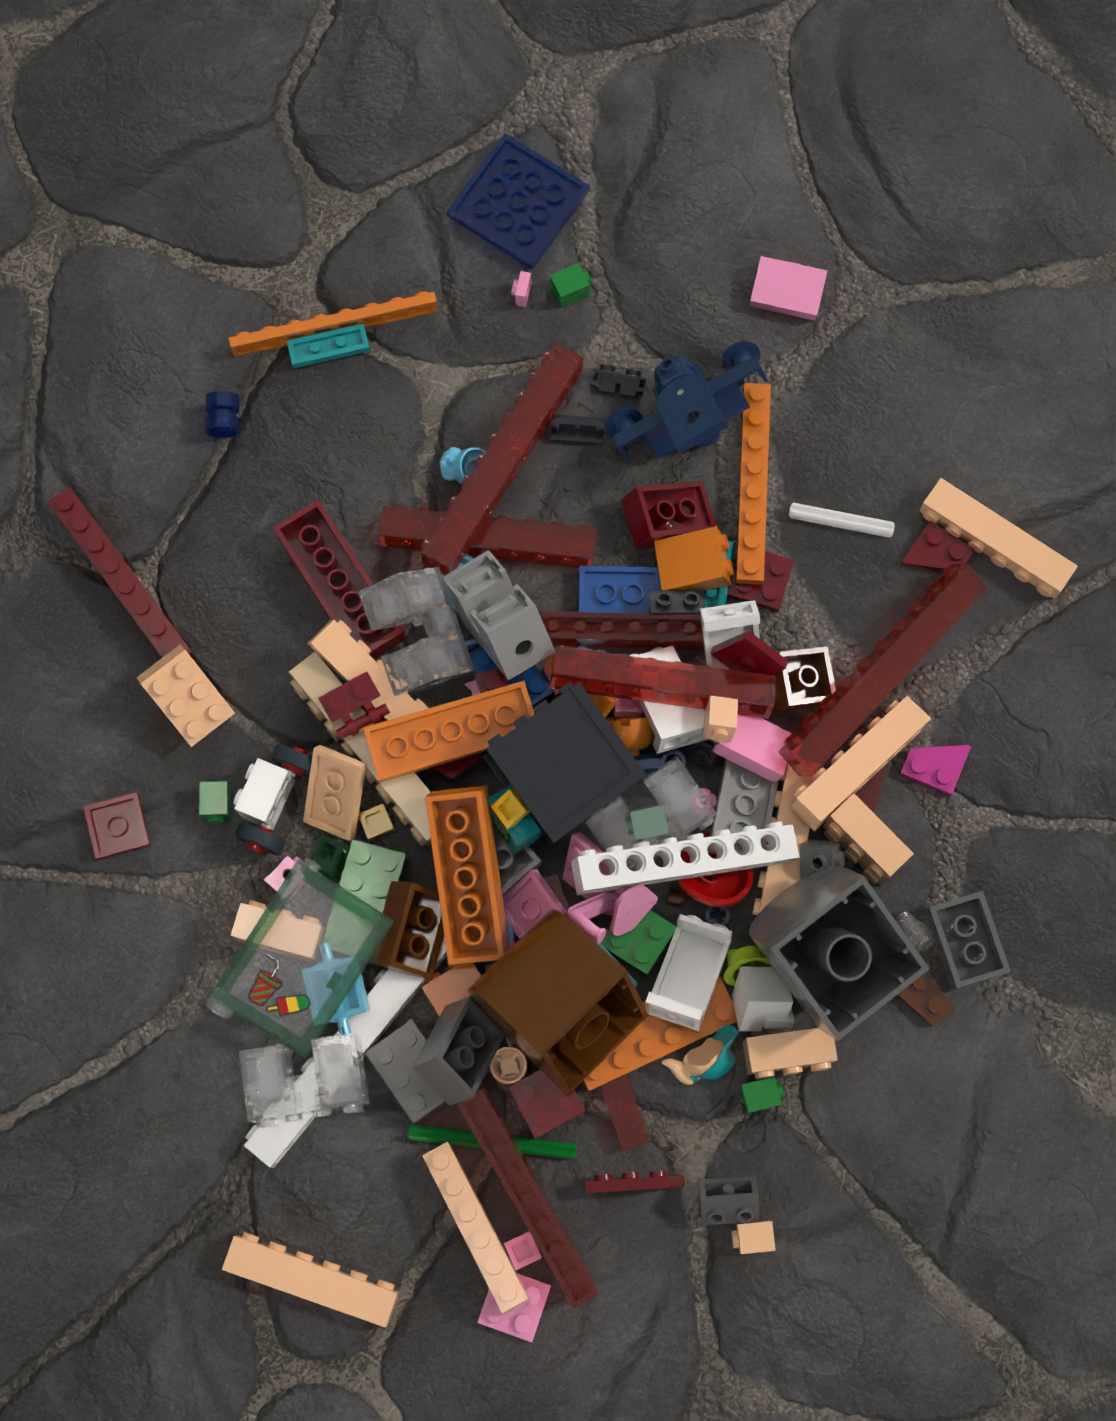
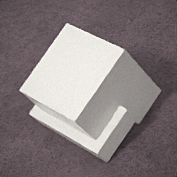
[731,966,795,1031]

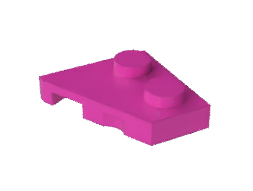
[899,745,971,796]

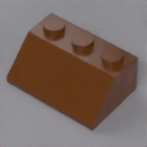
[369,881,444,980]

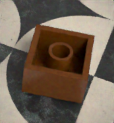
[768,646,838,712]

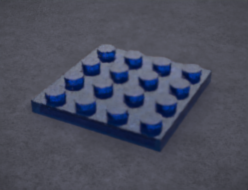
[446,133,590,270]

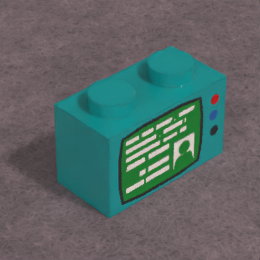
[489,785,541,854]

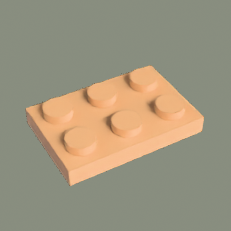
[303,745,366,841]

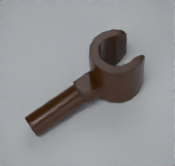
[667,887,685,907]

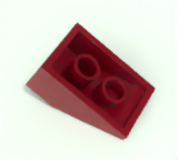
[621,481,716,549]

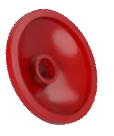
[677,833,753,907]

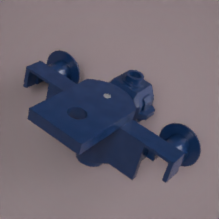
[605,341,768,460]

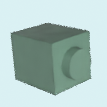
[625,804,669,840]

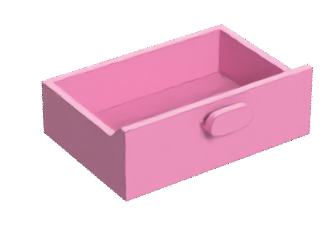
[750,256,827,321]
[712,706,797,783]

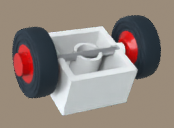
[234,745,312,856]

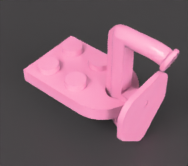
[562,832,658,944]

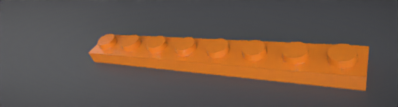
[229,291,438,357]
[736,383,771,585]

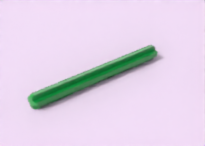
[408,1124,577,1159]

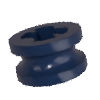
[705,906,730,926]

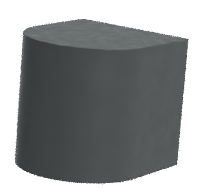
[749,866,929,1041]

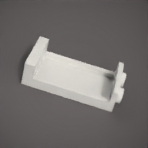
[700,600,767,703]
[619,646,707,754]
[645,914,733,1031]

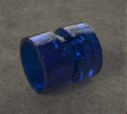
[205,391,240,438]

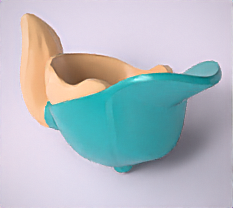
[662,1025,738,1085]

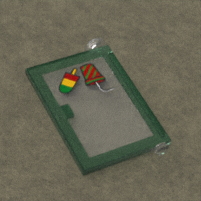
[205,858,394,1058]

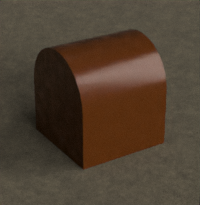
[468,909,649,1096]

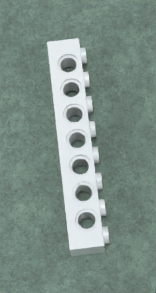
[571,822,800,895]

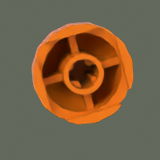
[606,714,655,756]

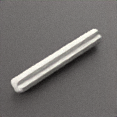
[789,503,895,537]

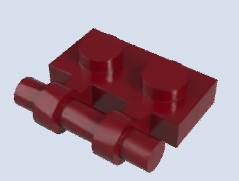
[318,672,390,740]

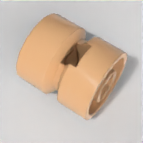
[490,1047,528,1086]

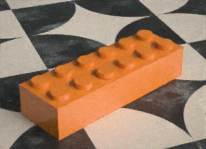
[425,785,510,965]

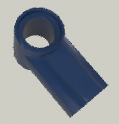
[633,749,686,779]

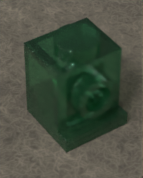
[307,835,350,883]

